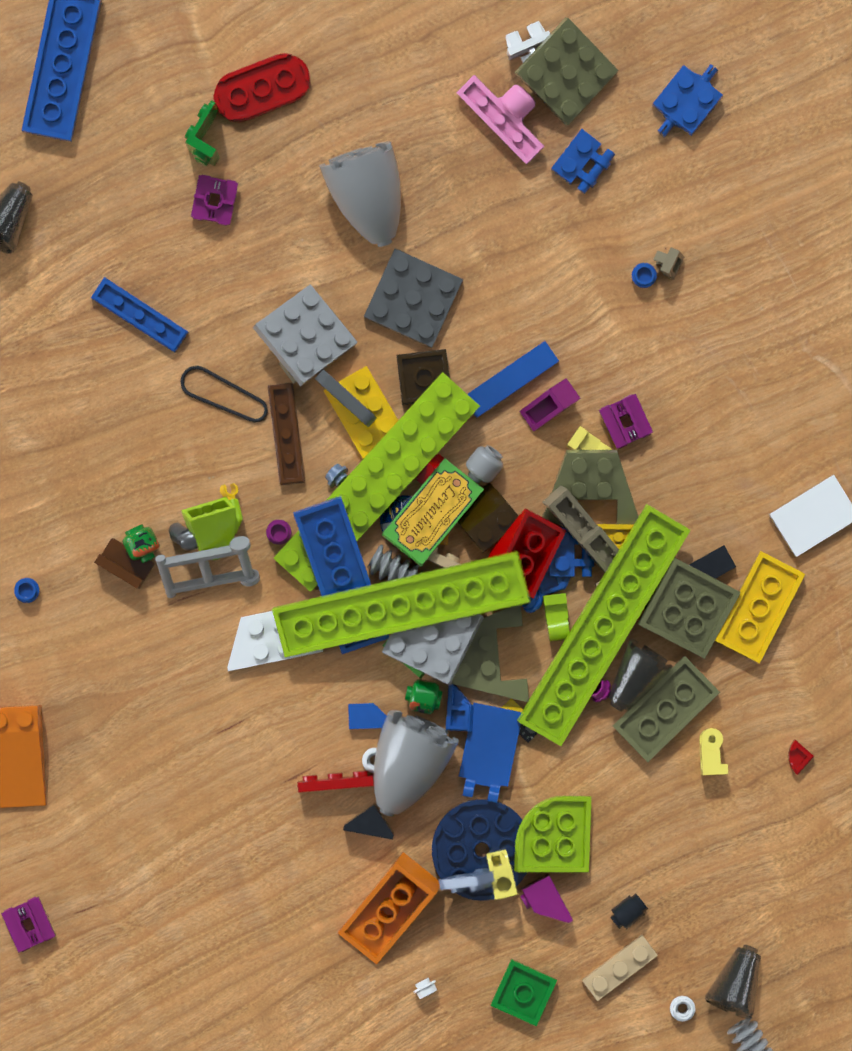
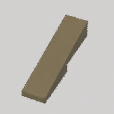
[542,485,619,573]

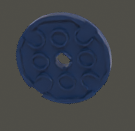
[432,799,527,901]

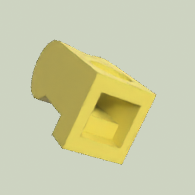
[567,426,613,450]
[699,728,728,775]
[487,849,518,900]

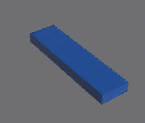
[91,277,189,353]
[468,341,559,418]

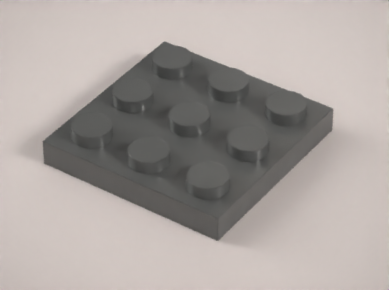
[364,249,463,348]

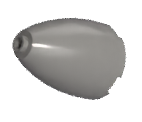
[319,141,401,247]
[374,710,459,817]

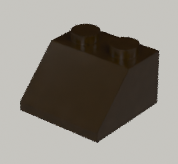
[458,482,519,553]

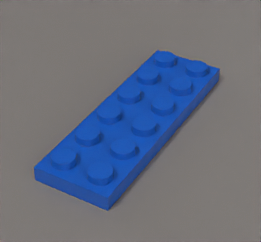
[22,0,102,142]
[293,496,389,654]

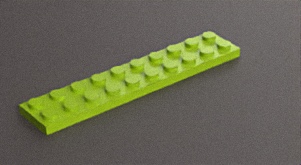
[273,372,480,592]
[517,504,691,746]
[272,551,530,657]

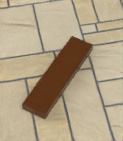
[268,383,305,485]

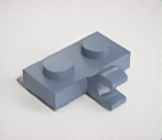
[439,868,495,893]

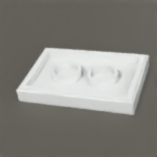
[769,475,852,557]

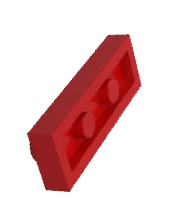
[297,771,374,793]

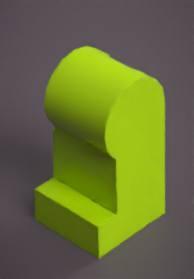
[543,593,569,641]

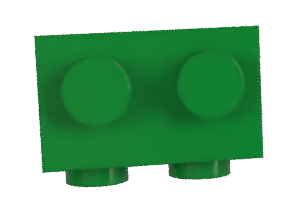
[184,100,219,167]

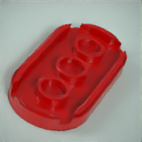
[213,53,310,122]

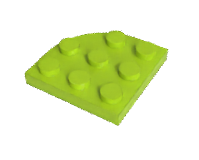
[514,796,592,872]

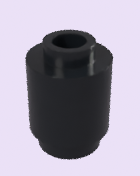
[610,893,648,930]

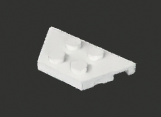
[227,611,323,671]

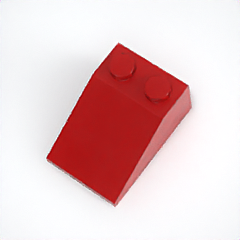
[488,508,567,598]

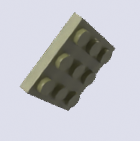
[514,17,619,125]
[638,558,741,659]

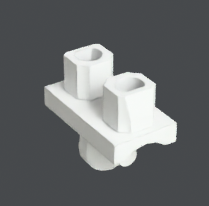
[505,21,550,63]

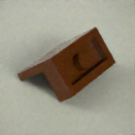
[94,538,154,589]

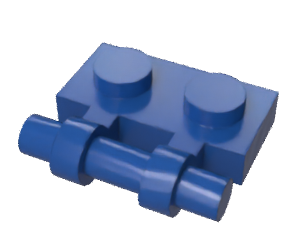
[551,129,615,194]
[549,526,594,577]

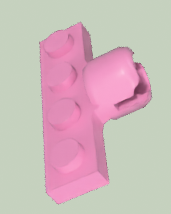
[457,75,545,164]

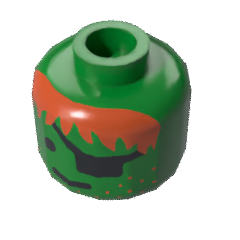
[122,524,160,563]
[405,679,443,715]

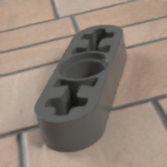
[314,369,377,427]

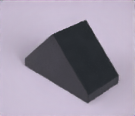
[343,804,394,840]

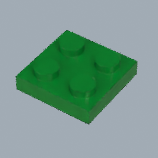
[490,958,557,1027]

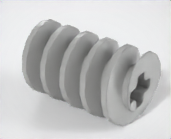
[367,545,423,581]
[727,1017,773,1051]

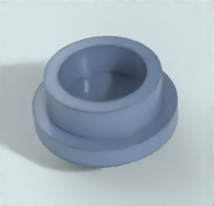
[325,464,348,487]

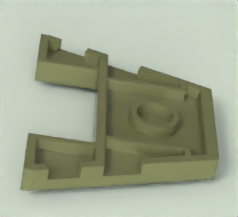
[542,450,639,524]
[452,604,529,702]

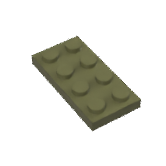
[612,656,720,762]

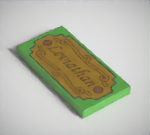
[382,458,484,566]

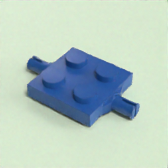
[653,64,723,137]

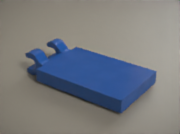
[459,702,521,803]

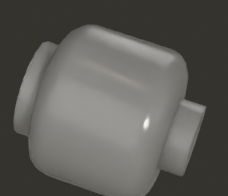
[466,445,503,483]

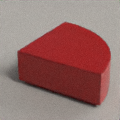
[416,453,444,485]
[788,739,814,775]

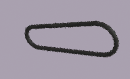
[180,366,268,422]

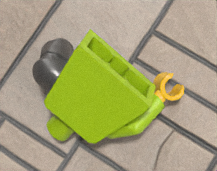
[169,483,243,560]

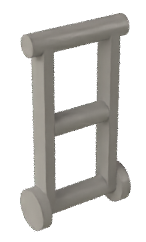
[155,536,260,598]

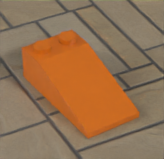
[0,705,46,808]
[338,852,440,965]

